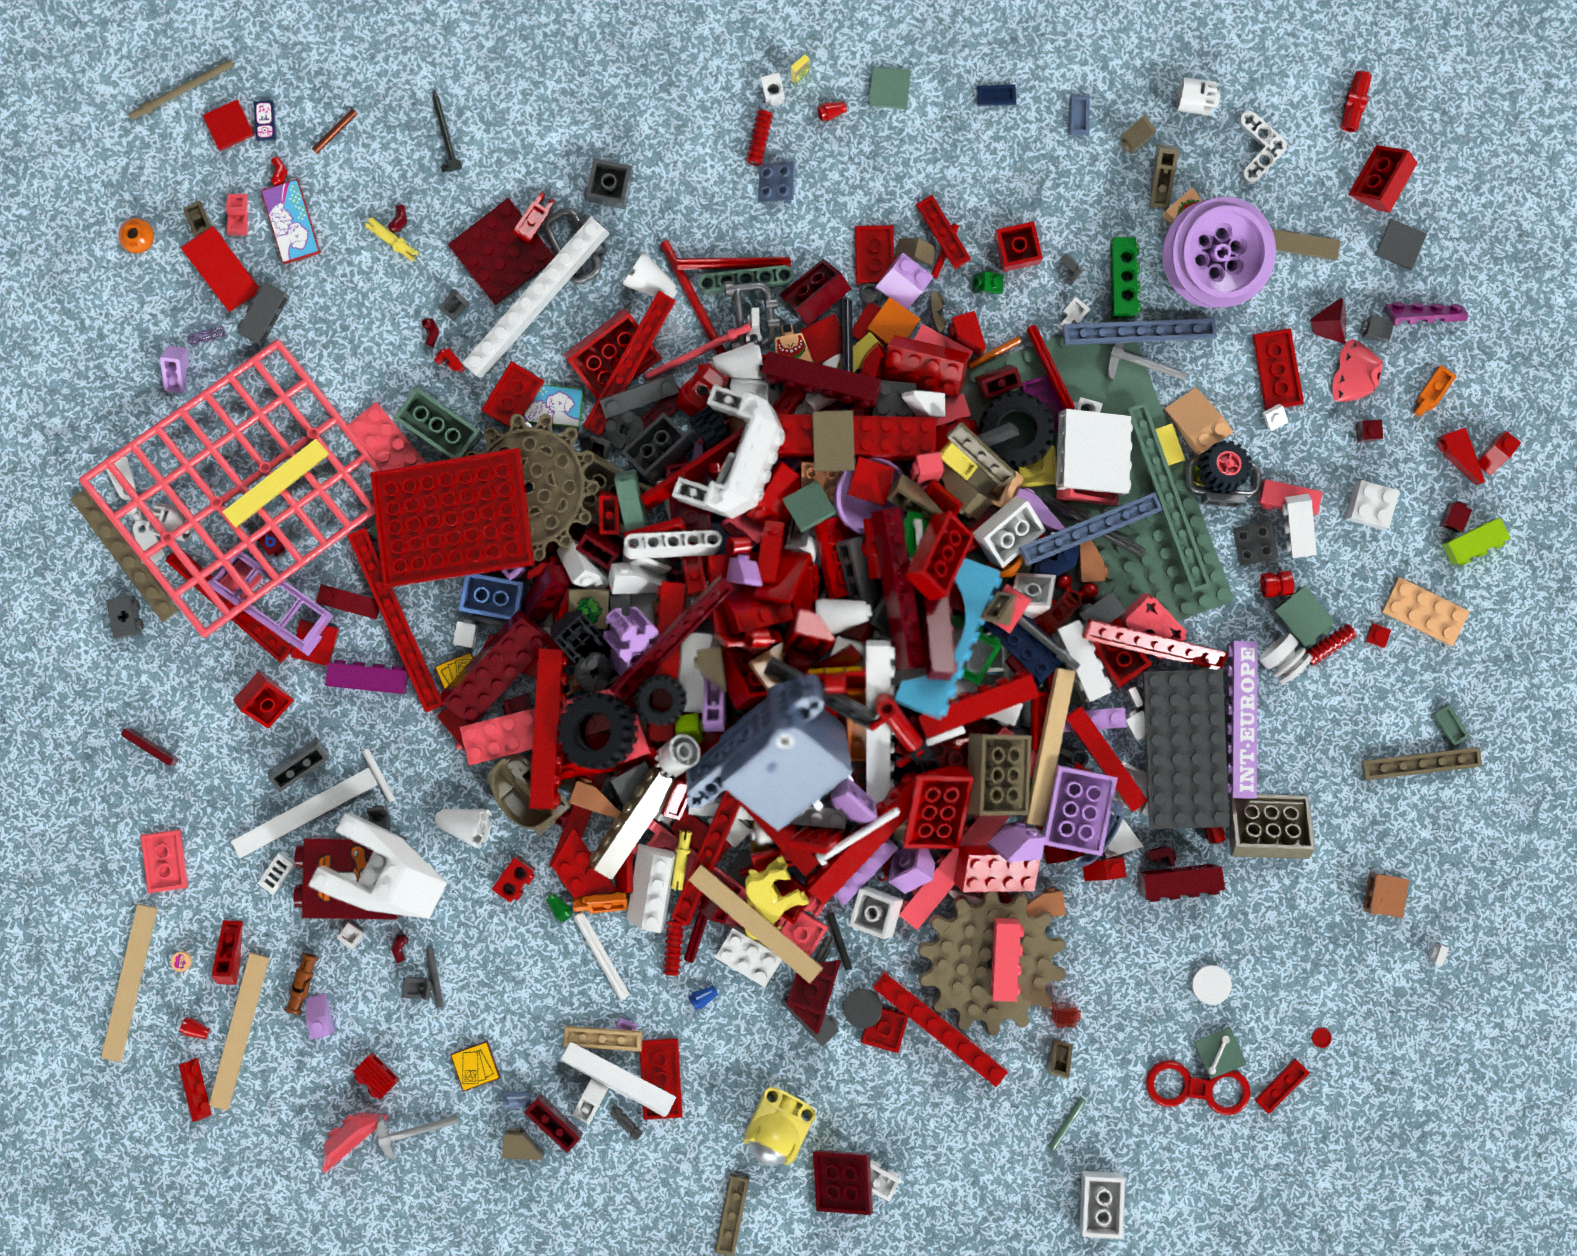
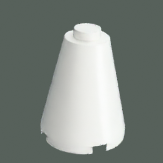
[622,252,678,298]
[708,341,763,380]
[816,599,872,635]
[435,809,492,848]

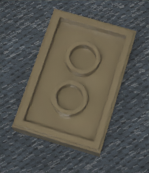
[813,410,855,472]

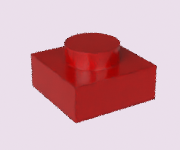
[1365,623,1391,648]

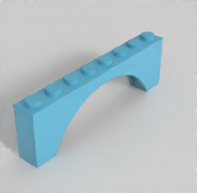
[895,558,1002,721]

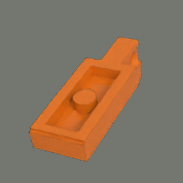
[1413,365,1457,417]
[573,892,628,914]

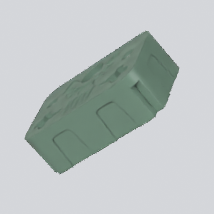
[614,469,648,531]

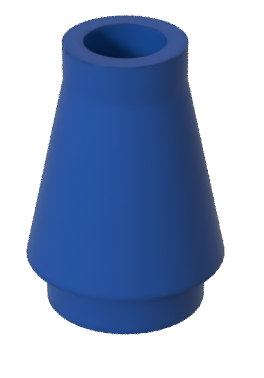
[688,985,719,1010]

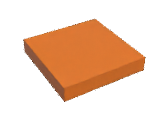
[867,297,921,344]

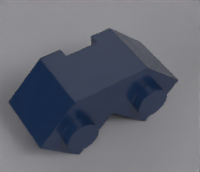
[1031,546,1080,577]

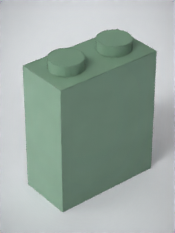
[1271,586,1335,648]

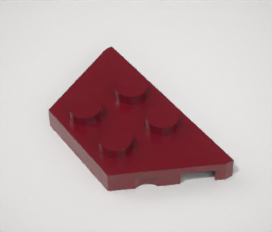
[786,960,841,1034]

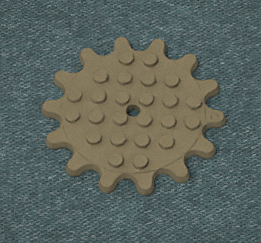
[465,414,600,561]
[917,892,1066,1035]

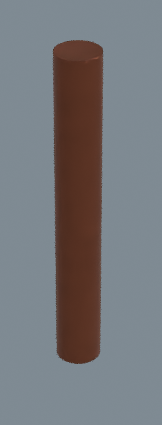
[311,108,358,154]

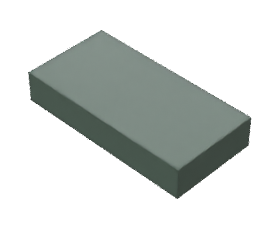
[1432,704,1470,747]

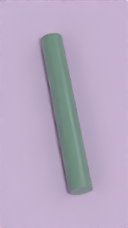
[1048,1097,1087,1151]

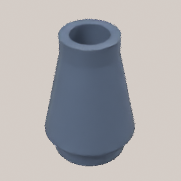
[502,1091,531,1111]

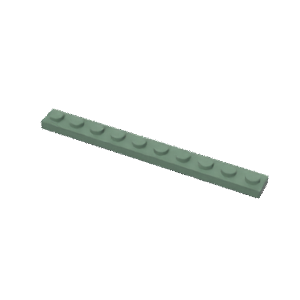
[1126,402,1211,592]

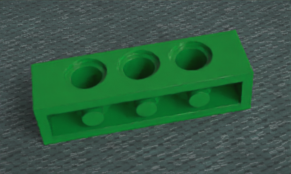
[1110,237,1141,318]

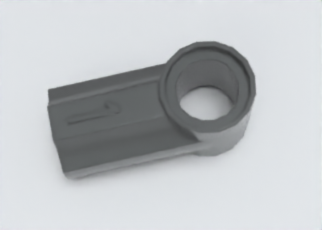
[1058,742,1089,766]

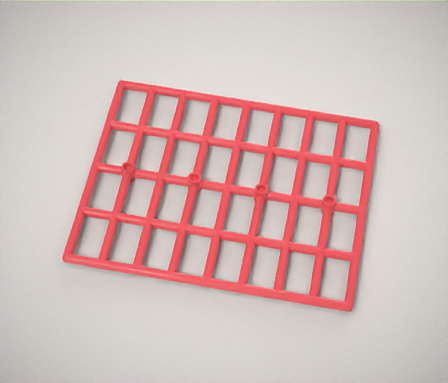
[79,339,382,638]

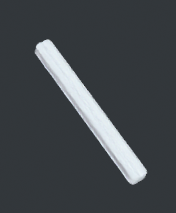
[574,912,629,1000]

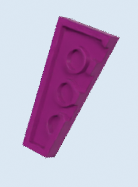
[1385,302,1468,325]

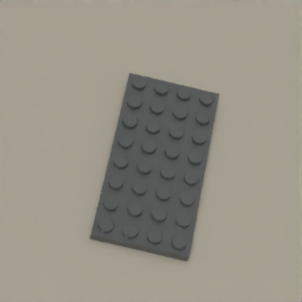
[1143,669,1229,829]

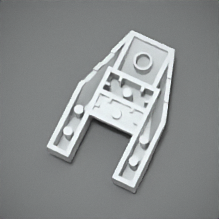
[308,812,447,919]

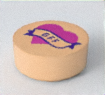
[171,951,192,972]

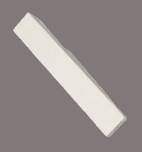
[560,1042,676,1117]

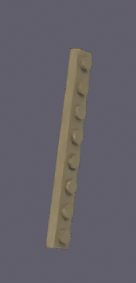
[70,488,180,622]

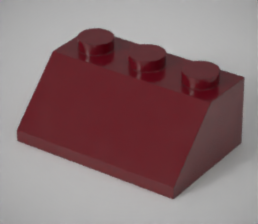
[779,259,851,326]

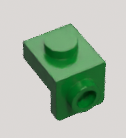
[972,271,1004,295]

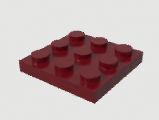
[813,1150,873,1215]

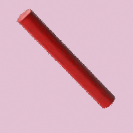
[931,223,960,279]

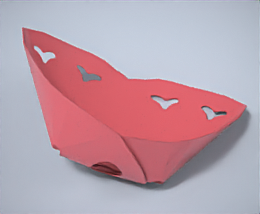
[1332,339,1383,402]

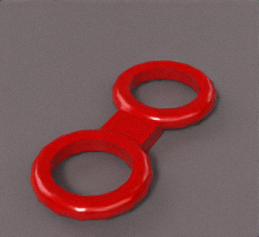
[1146,1060,1251,1115]

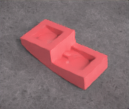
[226,194,248,236]

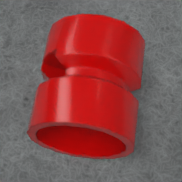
[1260,570,1294,598]

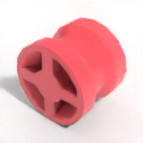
[804,895,825,917]

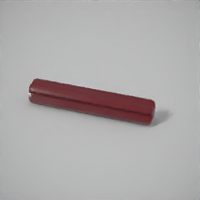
[684,913,708,963]

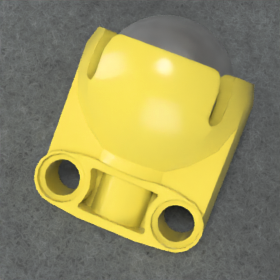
[743,1087,816,1166]

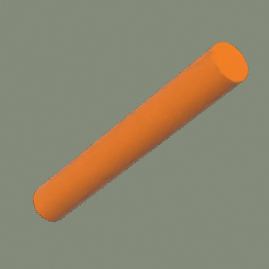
[967,336,1021,370]

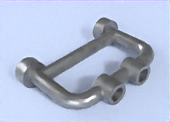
[724,281,780,350]

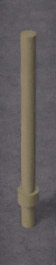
[128,59,234,120]

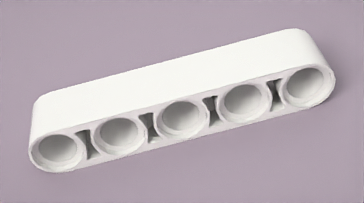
[623,530,722,559]

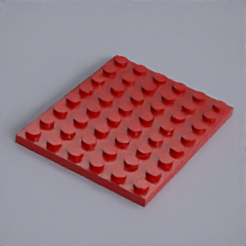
[370,448,535,588]

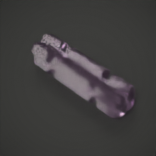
[187,326,226,346]

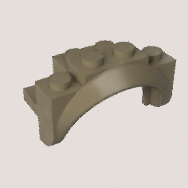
[487,753,571,837]

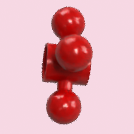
[1051,574,1098,608]

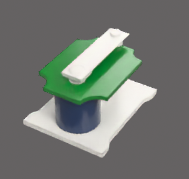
[901,512,927,564]

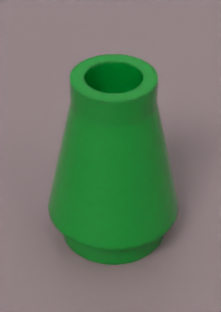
[546,893,573,923]

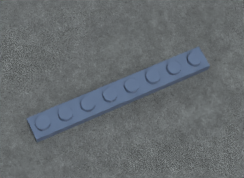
[1062,318,1217,345]
[1019,492,1163,566]

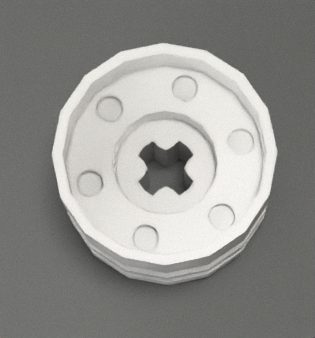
[1258,633,1313,684]

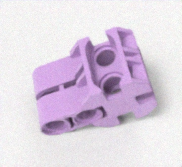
[603,607,659,676]

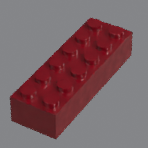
[440,610,551,724]

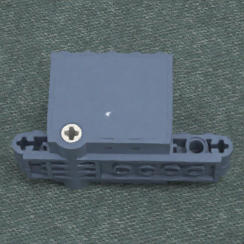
[686,674,852,831]

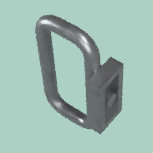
[544,208,607,284]
[1185,457,1261,508]

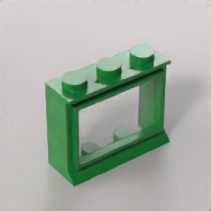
[950,614,1002,687]

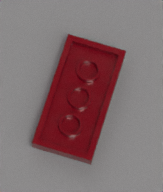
[666,462,712,532]

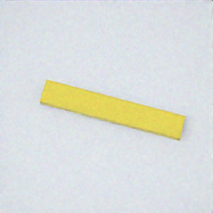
[223,439,329,528]

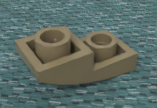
[930,291,947,333]

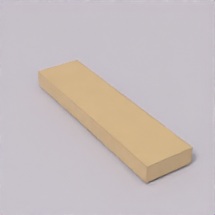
[563,1026,643,1052]

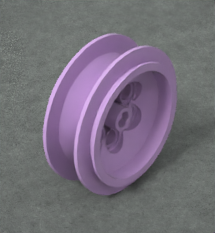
[1162,197,1276,308]

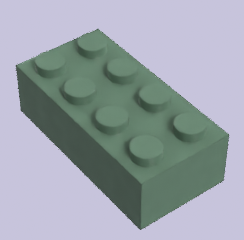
[394,387,483,459]

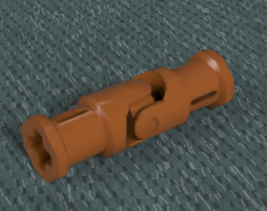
[284,953,319,1015]

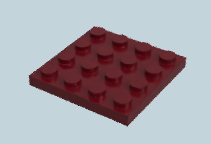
[448,198,555,306]

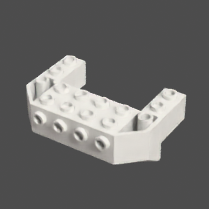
[672,385,785,519]

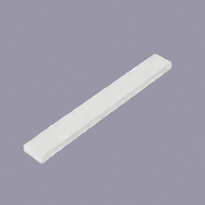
[231,767,379,858]

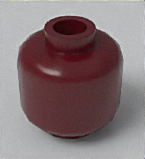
[783,649,814,674]

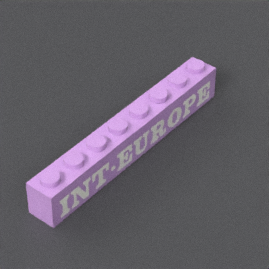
[1226,641,1258,799]

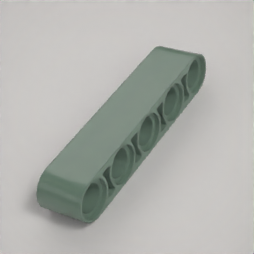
[699,265,793,295]

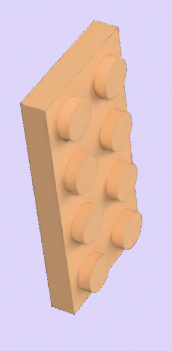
[1381,577,1470,646]

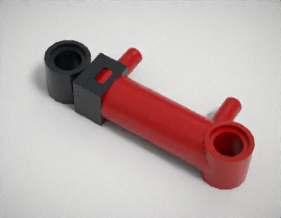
[868,693,940,773]

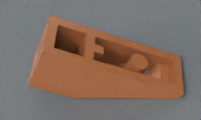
[1077,540,1108,583]
[567,777,621,818]
[1026,887,1066,917]

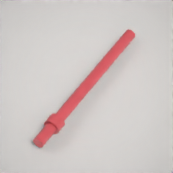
[645,323,752,380]

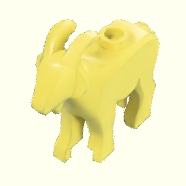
[745,855,809,940]

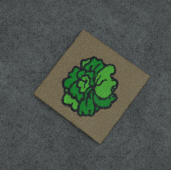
[568,589,609,629]

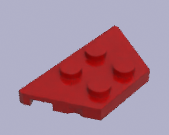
[552,828,616,898]

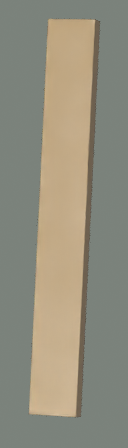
[1024,667,1076,826]
[689,865,823,983]
[101,904,158,1062]
[209,952,270,1110]

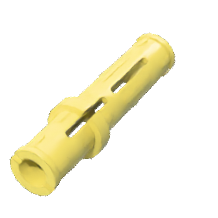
[365,217,418,262]
[670,829,692,890]

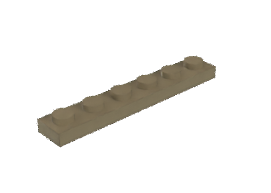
[1361,747,1482,780]

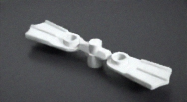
[106,457,165,564]

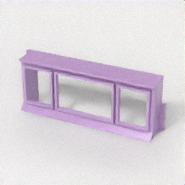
[208,551,334,656]

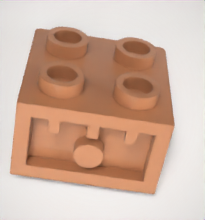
[800,459,841,502]
[1363,872,1409,918]

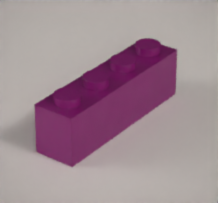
[325,659,409,694]

